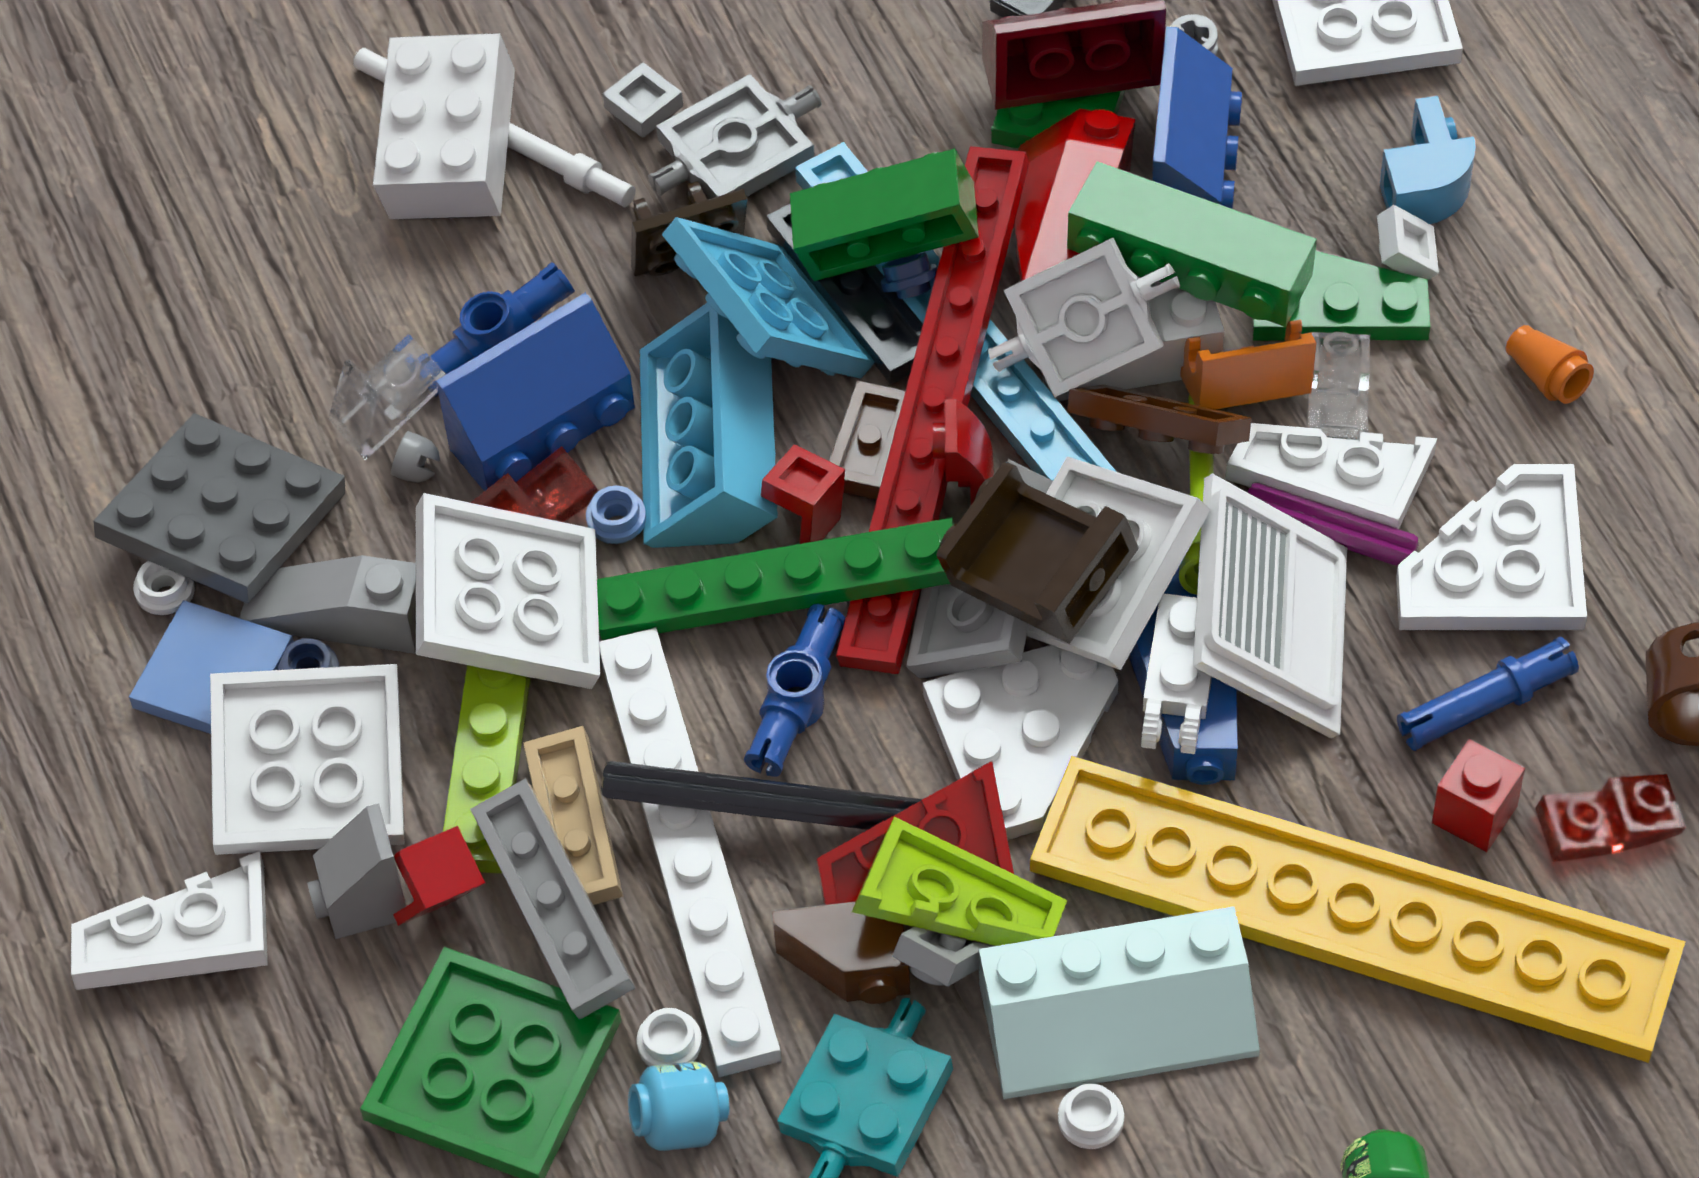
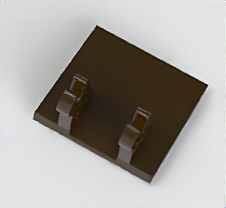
[631,181,747,277]

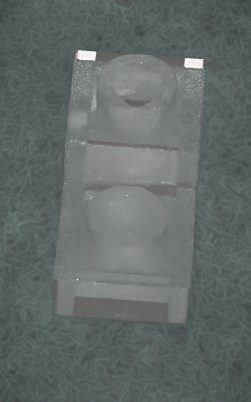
[1307,332,1370,440]

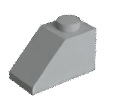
[307,803,406,939]

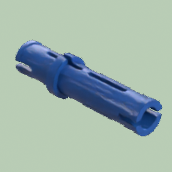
[1397,637,1579,751]

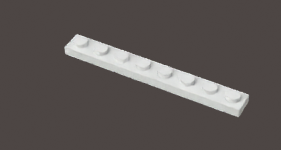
[599,628,781,1077]

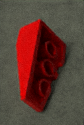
[1013,109,1136,281]

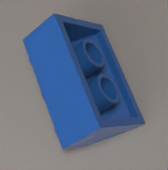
[1152,26,1242,209]
[436,292,635,496]

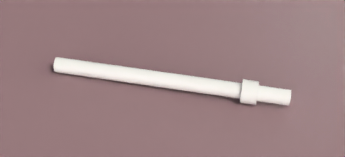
[353,48,635,207]

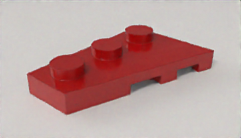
[816,761,1014,905]

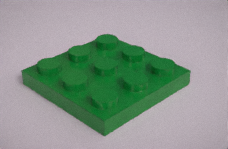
[360,947,621,1178]

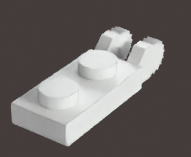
[1141,594,1212,754]

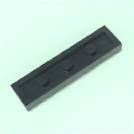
[766,204,923,385]

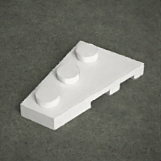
[1225,423,1437,529]
[71,851,268,990]

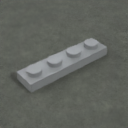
[470,778,636,1020]

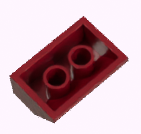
[982,0,1166,110]

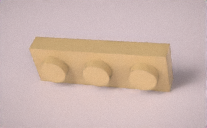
[523,726,623,905]

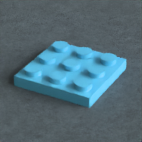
[662,217,874,379]

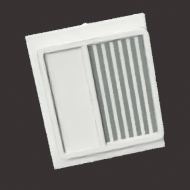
[1193,473,1347,739]

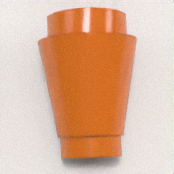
[1506,325,1594,404]

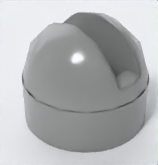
[391,431,440,483]

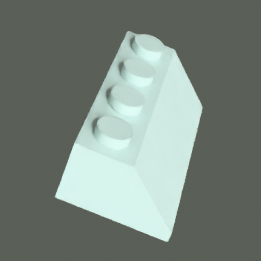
[979,906,1260,1099]

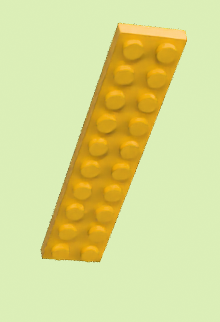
[1030,756,1685,1063]

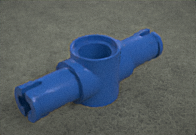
[413,262,575,397]
[744,604,845,777]

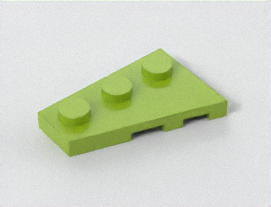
[852,817,1067,946]

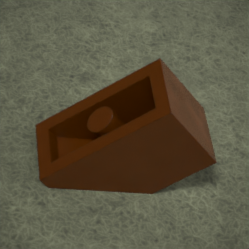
[772,902,910,1004]

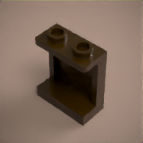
[936,461,1139,644]

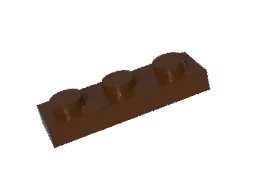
[1067,384,1252,454]

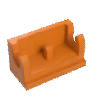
[1180,320,1317,409]

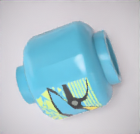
[628,1062,729,1151]

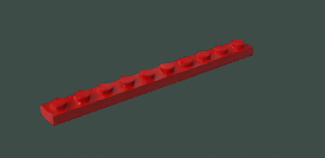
[836,146,1029,674]

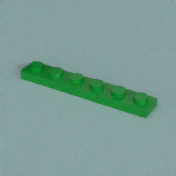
[597,518,954,641]

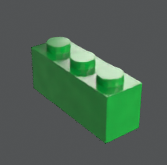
[790,148,979,281]

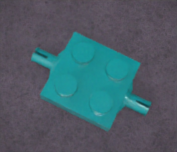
[777,998,954,1178]

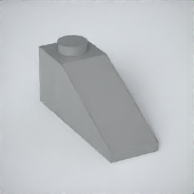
[240,555,416,654]

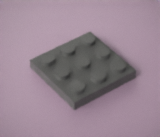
[93,413,345,603]

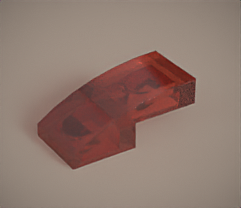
[470,446,598,522]

